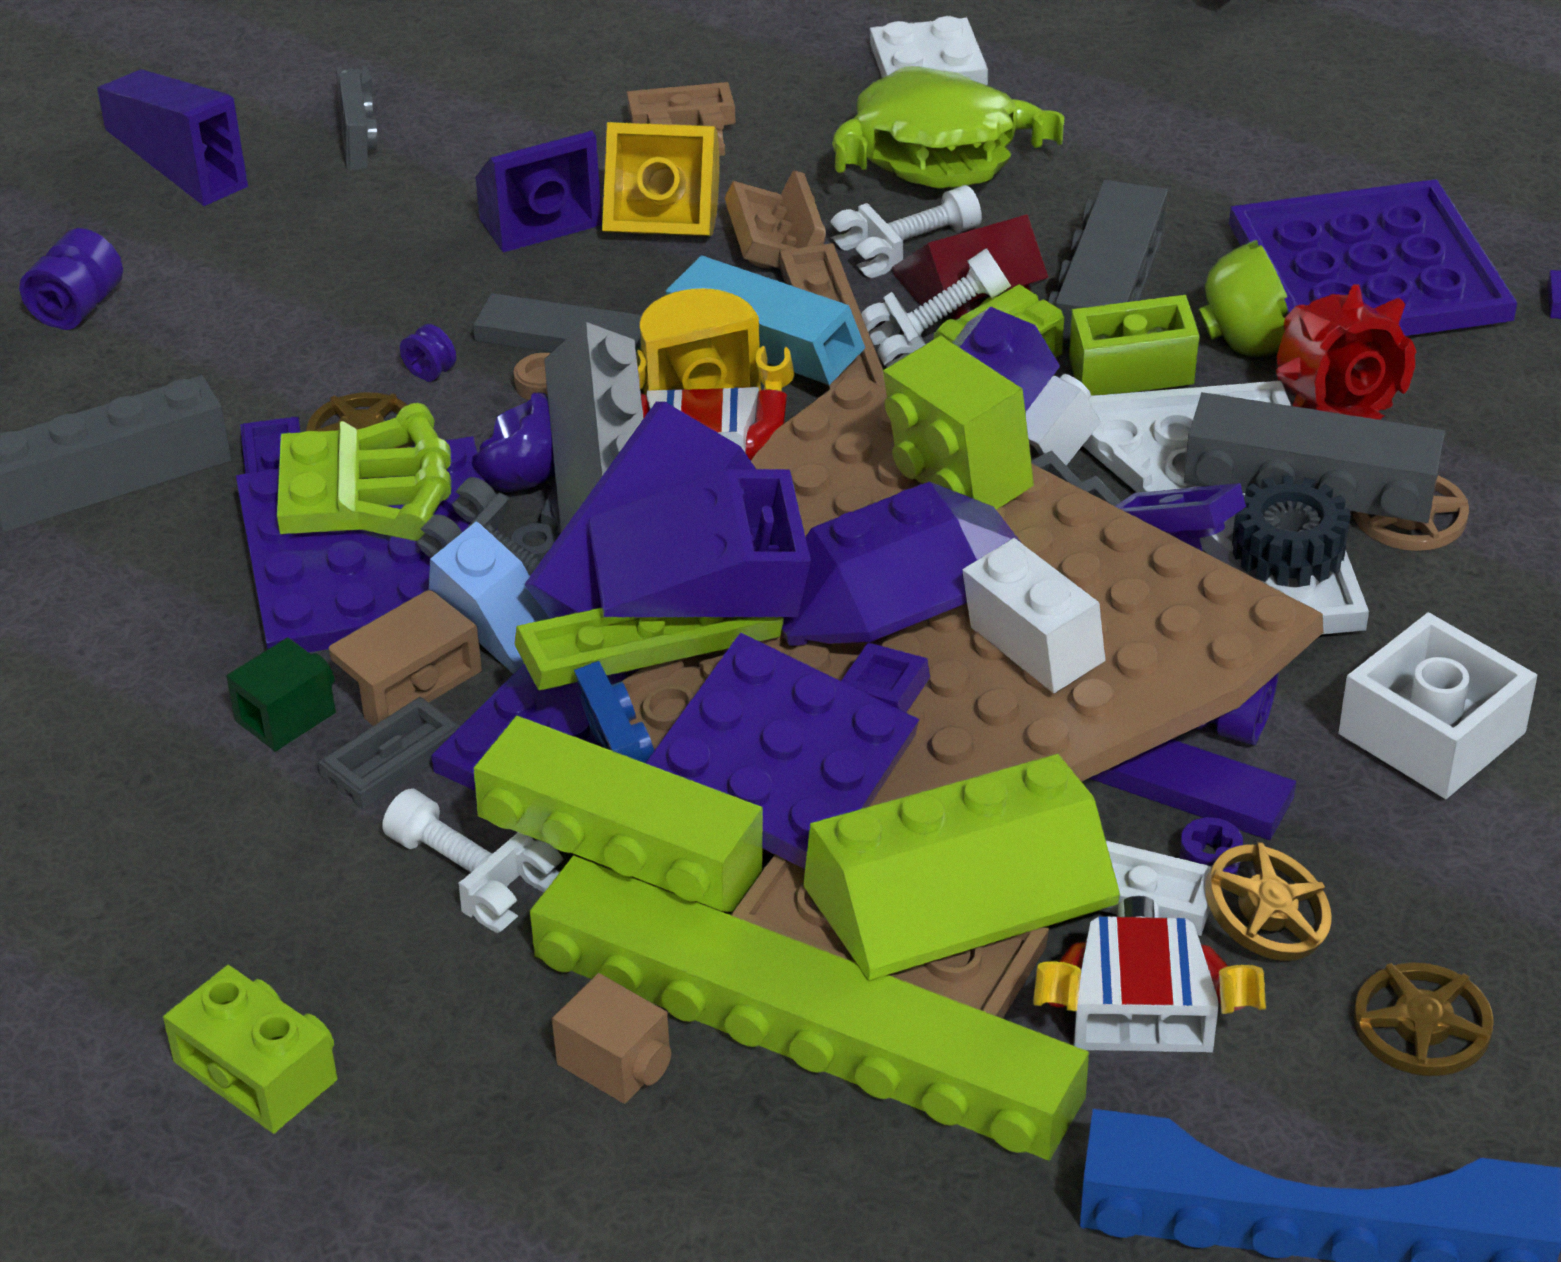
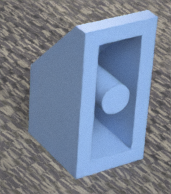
[429,521,550,674]

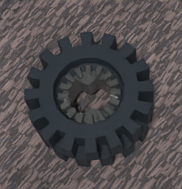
[1232,476,1350,587]

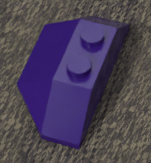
[781,481,1021,646]

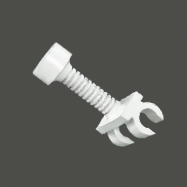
[830,185,982,278]
[861,248,1011,368]
[383,788,564,933]

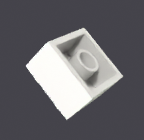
[1338,612,1537,799]

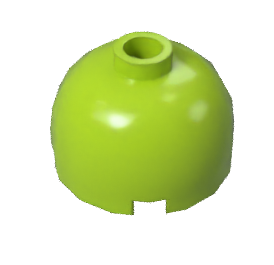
[1198,240,1288,357]

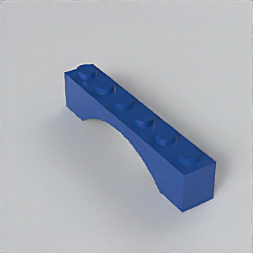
[1080,1109,1561,1262]

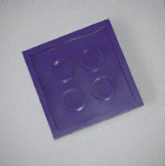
[646,632,919,869]

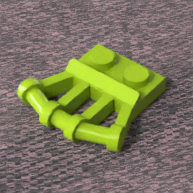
[277,403,451,541]

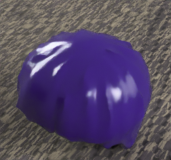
[472,393,555,492]

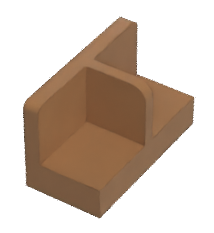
[329,590,482,726]

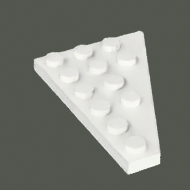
[1082,381,1369,634]

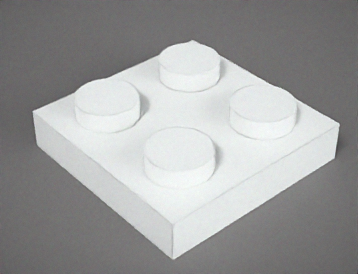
[870,16,988,85]

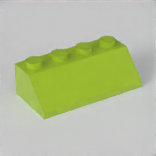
[474,716,763,912]
[803,754,1120,980]

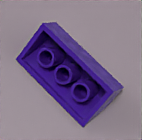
[524,401,756,674]

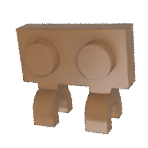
[627,82,736,156]

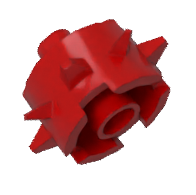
[1276,284,1417,420]

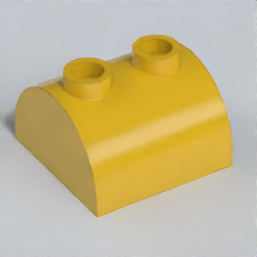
[602,122,719,236]
[640,288,761,396]

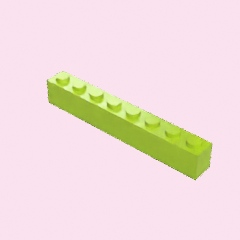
[530,855,1089,1161]

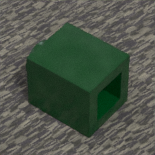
[226,637,336,752]

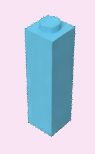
[666,255,865,385]

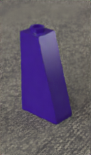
[97,69,248,206]

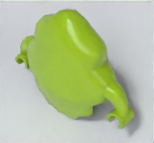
[832,66,1064,189]

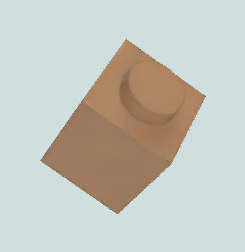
[552,973,671,1104]

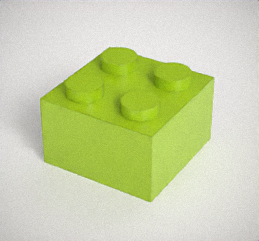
[883,335,1034,510]

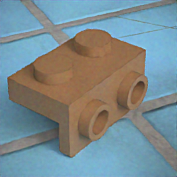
[724,170,826,269]

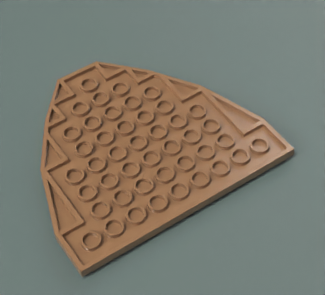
[655,372,1324,856]

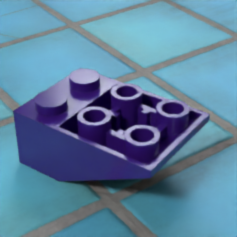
[588,469,811,617]

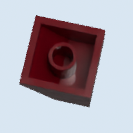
[892,214,1049,320]

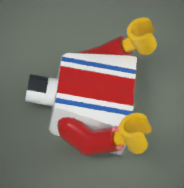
[637,346,794,460]
[1033,896,1266,1052]

